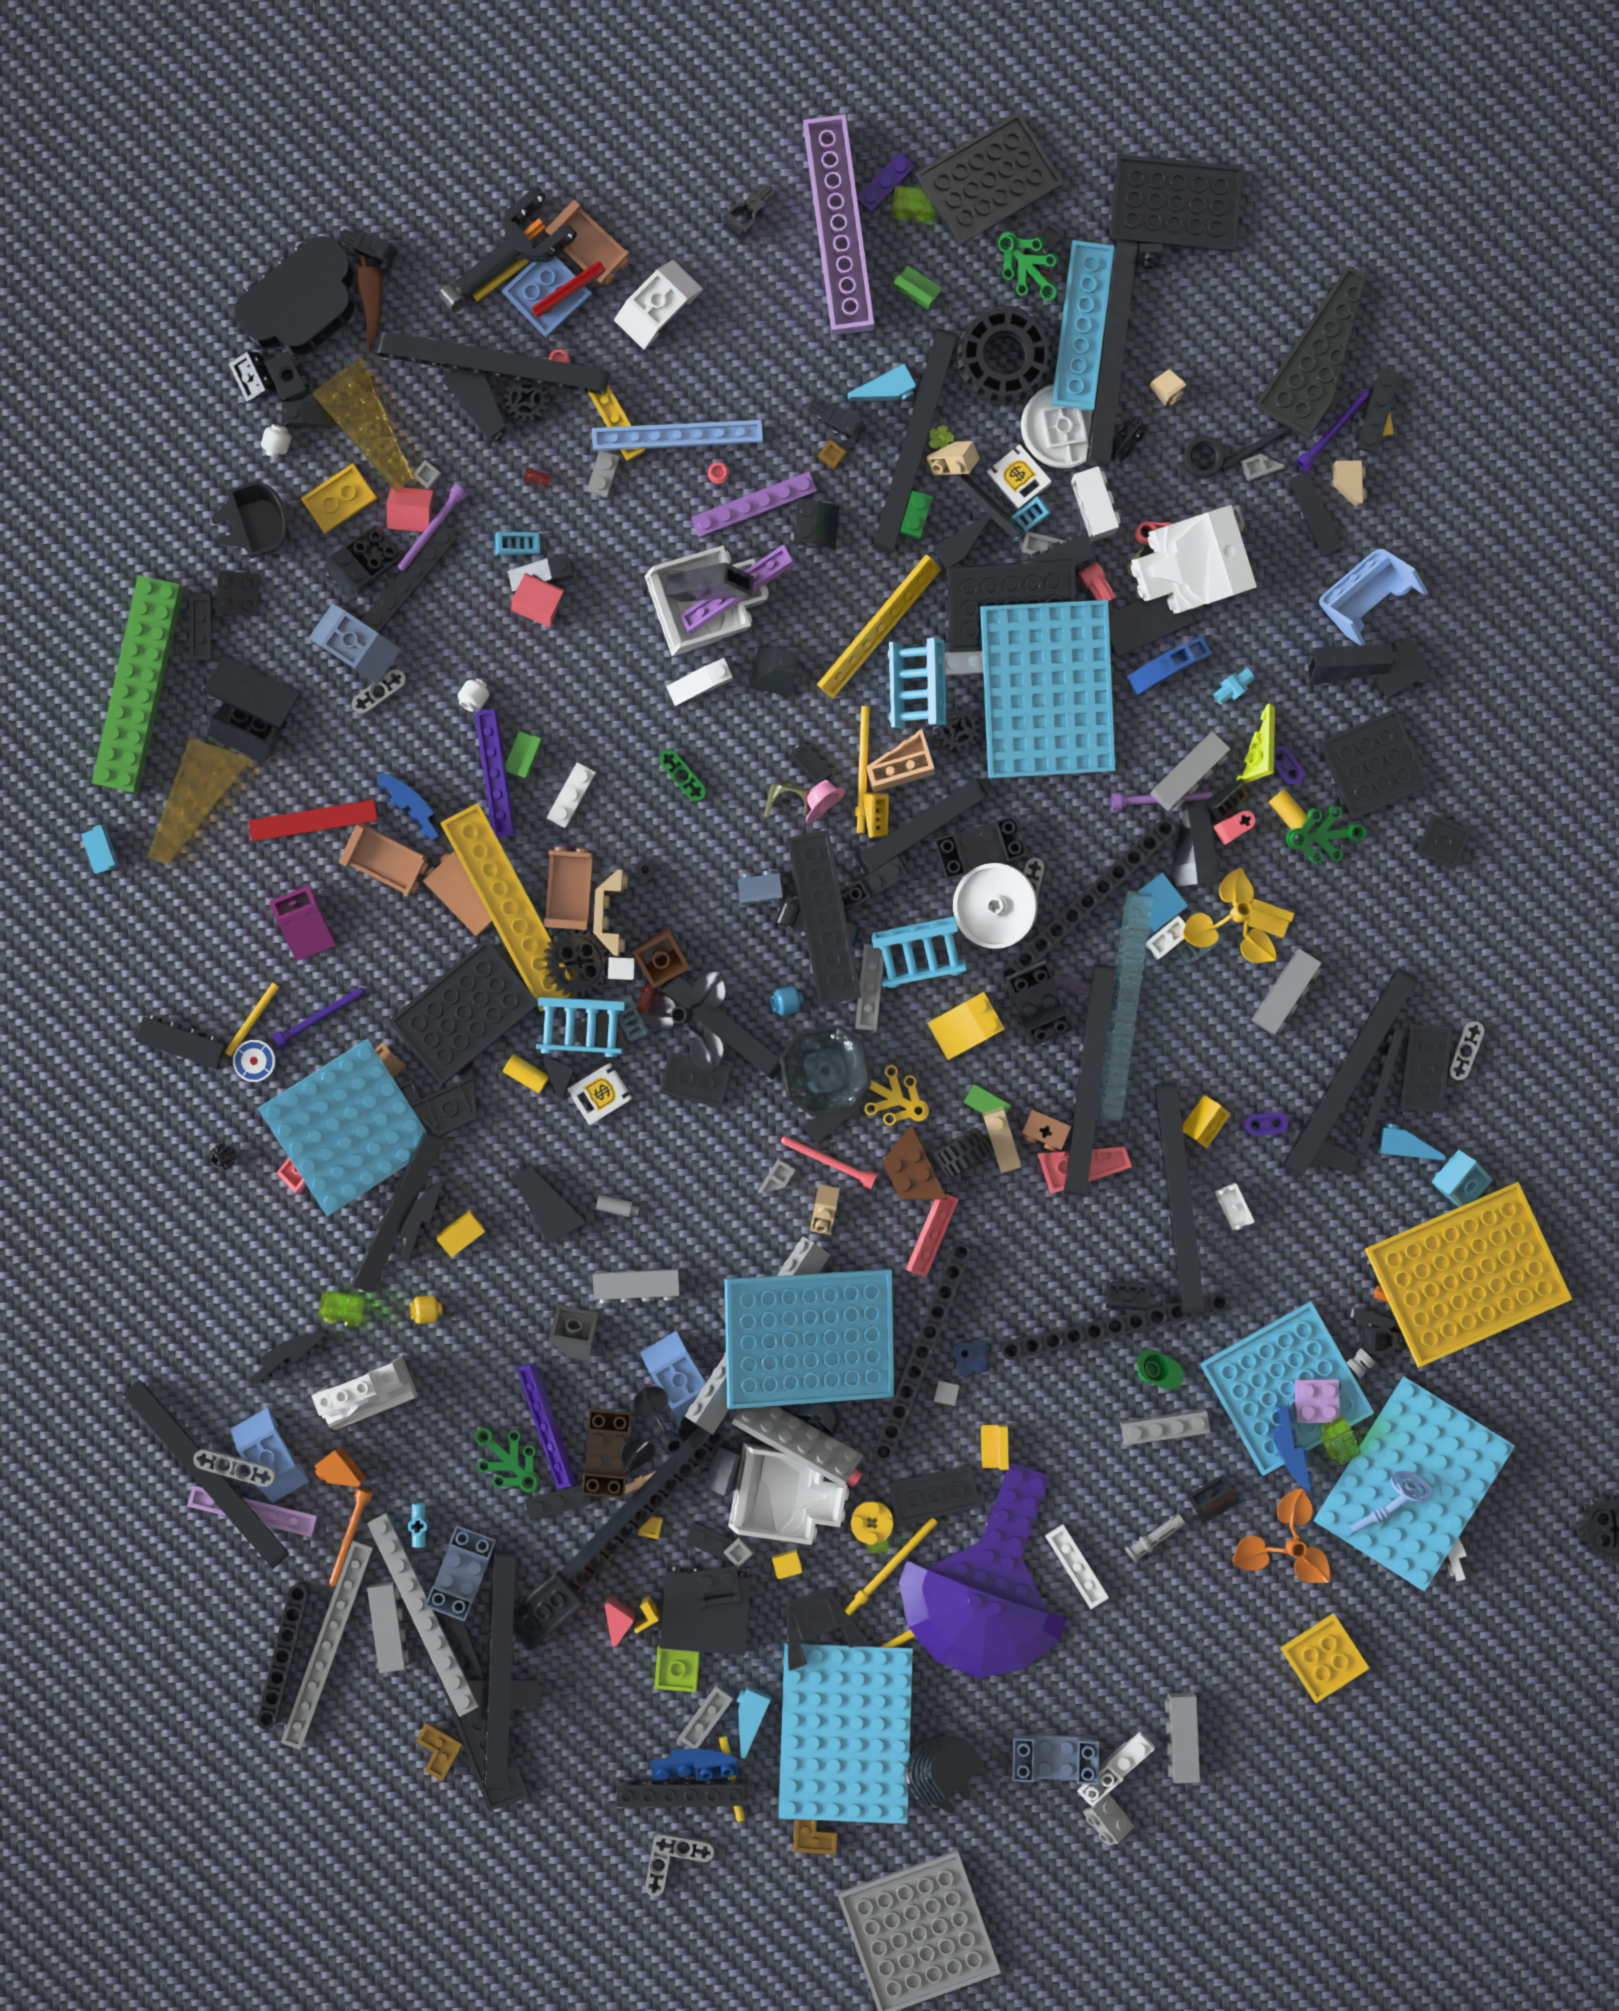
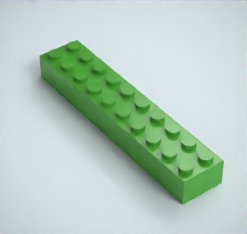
[92,575,185,794]

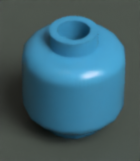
[771,986,804,1016]

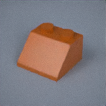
[315,1445,367,1487]

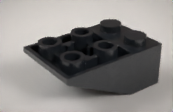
[324,524,403,600]

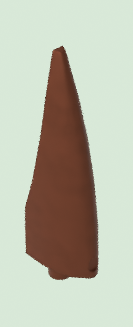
[357,257,383,354]

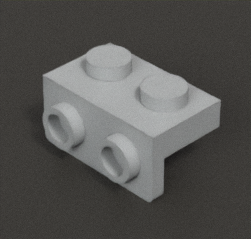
[1083,1793,1134,1845]

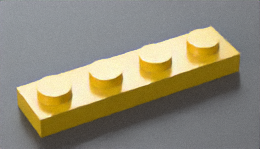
[588,385,645,461]

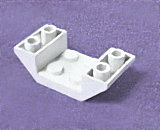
[614,260,703,350]

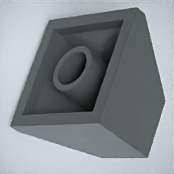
[549,1305,599,1361]

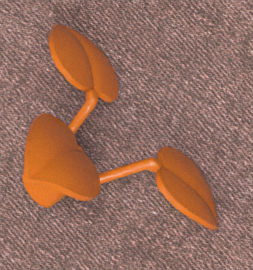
[1233,1488,1330,1583]

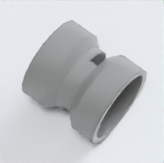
[1346,1348,1376,1378]

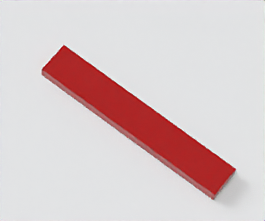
[248,800,378,842]

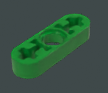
[659,750,706,802]

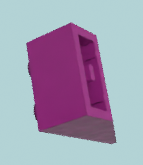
[269,885,336,961]

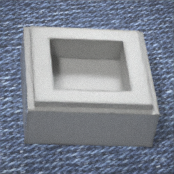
[412,460,442,490]
[934,1380,959,1406]
[723,1537,754,1568]

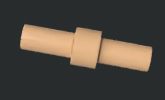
[625,1471,656,1495]

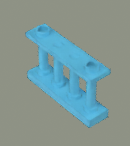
[888,638,946,729]
[872,916,966,988]
[536,997,625,1057]

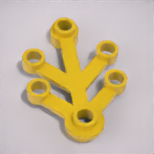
[864,1065,929,1126]

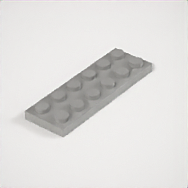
[732,1406,863,1487]

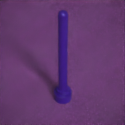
[1296,390,1370,472]
[272,987,365,1049]

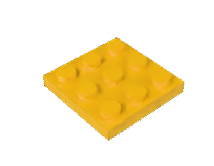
[1280,1613,1370,1703]

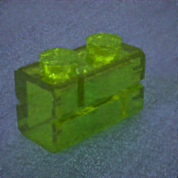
[892,186,935,223]
[318,1290,367,1327]
[1320,1416,1361,1465]

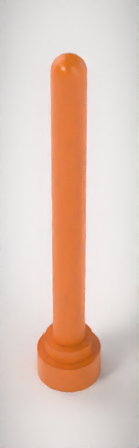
[329,1487,373,1587]

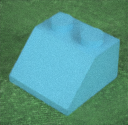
[1432,1150,1493,1207]

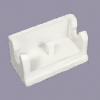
[1145,916,1185,960]
[1214,1183,1255,1230]

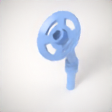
[1350,1471,1432,1533]

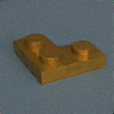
[415,1721,463,1781]
[793,1819,837,1855]

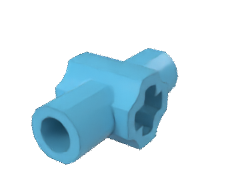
[1213,668,1255,705]
[408,1503,429,1548]

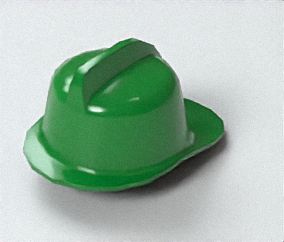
[1136,1349,1184,1390]

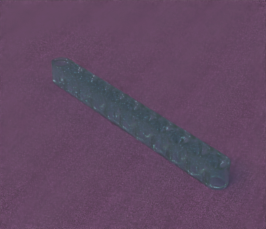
[1096,891,1152,1123]

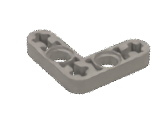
[645,1833,714,1897]

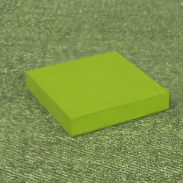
[654,1645,700,1692]

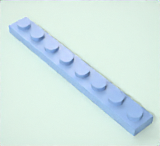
[592,420,763,451]

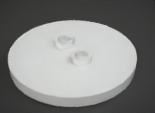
[1021,384,1092,469]

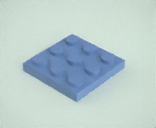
[502,256,592,338]

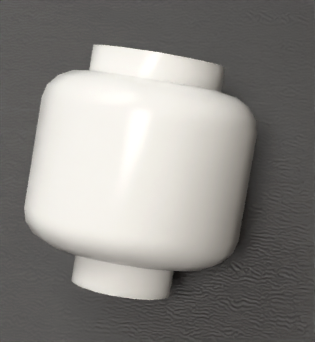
[261,424,292,458]
[458,679,489,712]

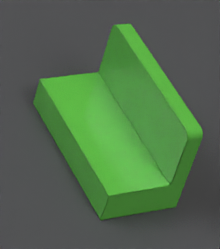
[893,266,942,310]
[505,731,543,780]

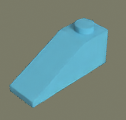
[848,364,916,401]
[736,1685,771,1759]

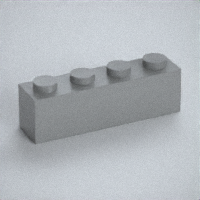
[1150,731,1230,811]
[1251,949,1321,1034]
[593,1269,680,1303]
[1120,1409,1210,1445]
[367,1581,410,1673]
[1165,1692,1200,1784]

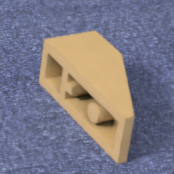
[983,1106,1021,1173]

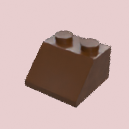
[632,927,690,988]

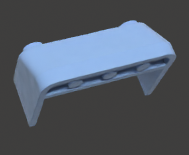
[1319,549,1428,645]

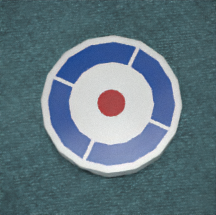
[233,1040,276,1082]

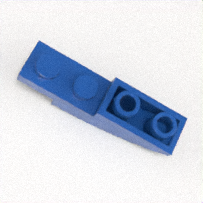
[1126,636,1212,695]
[377,772,441,842]
[1271,1404,1313,1490]
[650,1749,739,1781]

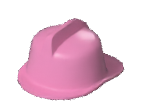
[806,780,845,824]

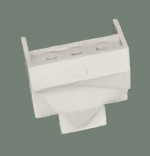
[1131,505,1257,613]
[645,546,768,656]
[312,1356,418,1430]
[728,1442,849,1545]

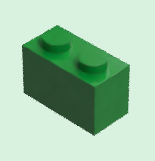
[900,490,933,541]

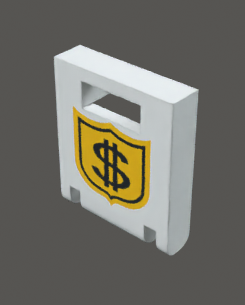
[986,445,1051,510]
[567,1062,633,1125]

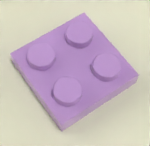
[1295,1379,1340,1423]

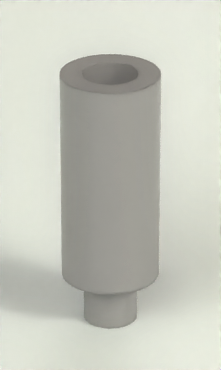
[596,1195,640,1217]

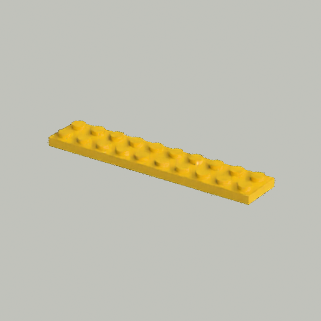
[440,803,571,1011]

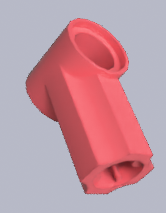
[1077,561,1116,603]

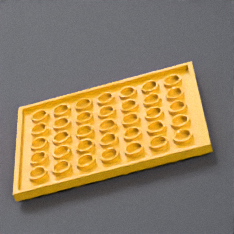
[1365,1182,1572,1367]

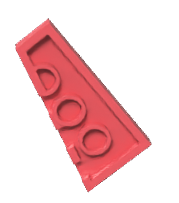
[1037,1147,1132,1194]

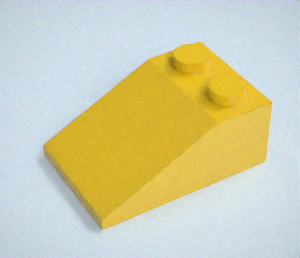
[927,992,1005,1060]

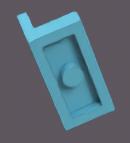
[81,825,119,874]

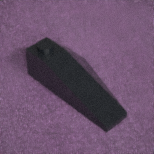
[1171,800,1219,887]

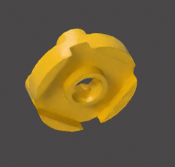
[851,1501,893,1545]

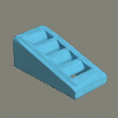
[1011,496,1052,539]
[495,532,540,556]

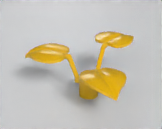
[1182,868,1276,963]

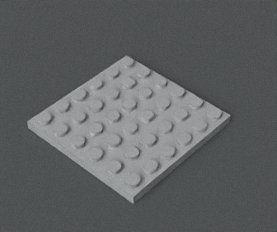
[837,1850,1001,2011]

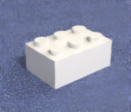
[1071,466,1121,542]

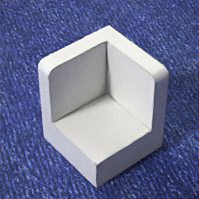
[608,957,635,980]

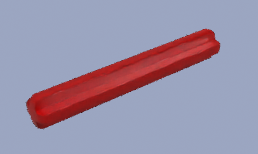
[532,261,605,317]

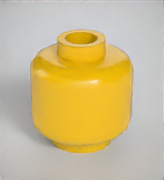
[410,1295,442,1324]

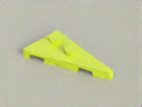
[1237,704,1275,783]

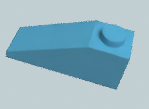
[1378,1124,1446,1160]

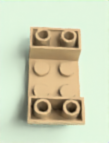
[593,870,628,957]

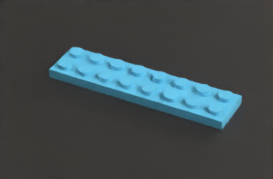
[1051,240,1115,412]

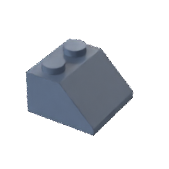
[737,870,783,905]

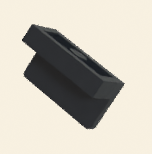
[1187,1474,1239,1523]

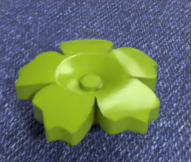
[929,425,954,449]

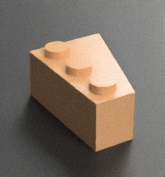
[867,729,934,793]

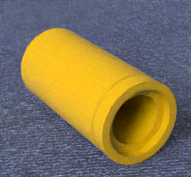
[1269,788,1308,830]
[503,1054,550,1094]

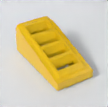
[863,792,889,838]

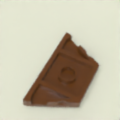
[883,1125,948,1200]

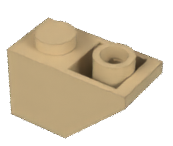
[1150,369,1186,406]
[926,441,980,475]
[1333,460,1366,507]
[810,1184,840,1235]

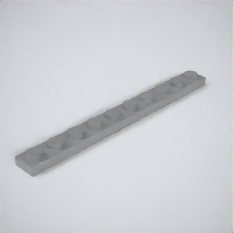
[367,1513,480,1717]
[281,1540,374,1750]

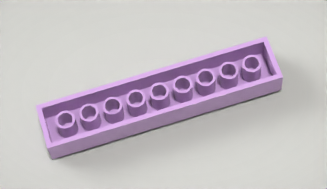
[803,114,874,336]

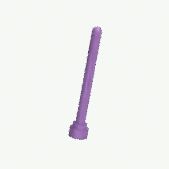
[398,484,468,571]
[1111,791,1213,810]

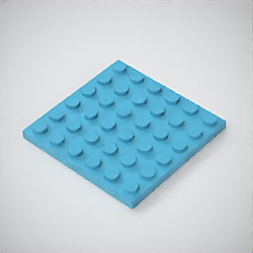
[258,1039,427,1216]
[1199,1301,1374,1476]

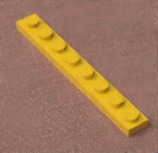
[817,555,942,699]

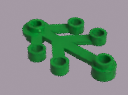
[998,232,1059,300]
[1286,806,1366,864]
[475,1427,540,1492]

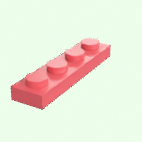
[906,1193,959,1277]

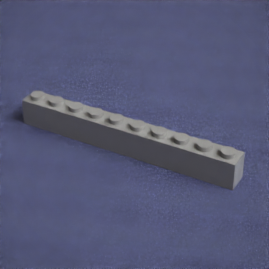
[685,1237,830,1435]

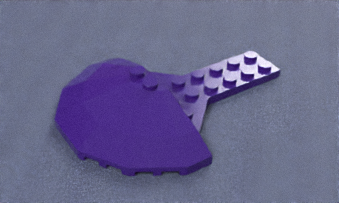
[899,1461,1067,1678]

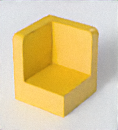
[772,1549,802,1579]

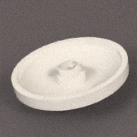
[953,863,1038,948]

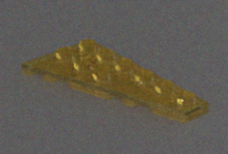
[313,357,414,492]
[147,738,251,865]

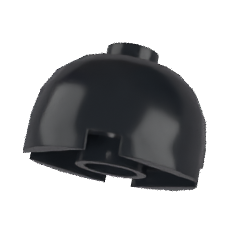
[798,1401,841,1437]

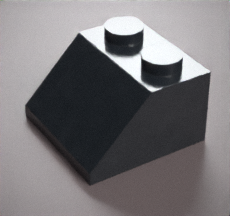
[793,499,839,549]
[702,1444,741,1497]

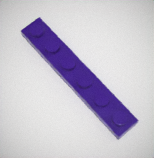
[474,709,516,838]
[516,1362,576,1489]

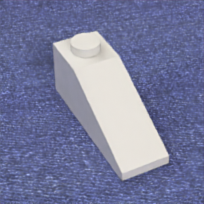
[667,658,733,706]

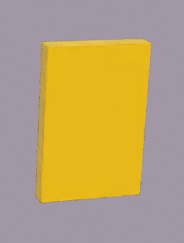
[301,463,377,535]

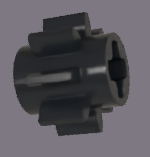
[210,1143,237,1171]

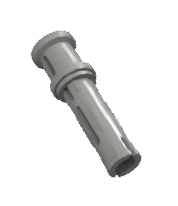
[1124,1513,1186,1564]

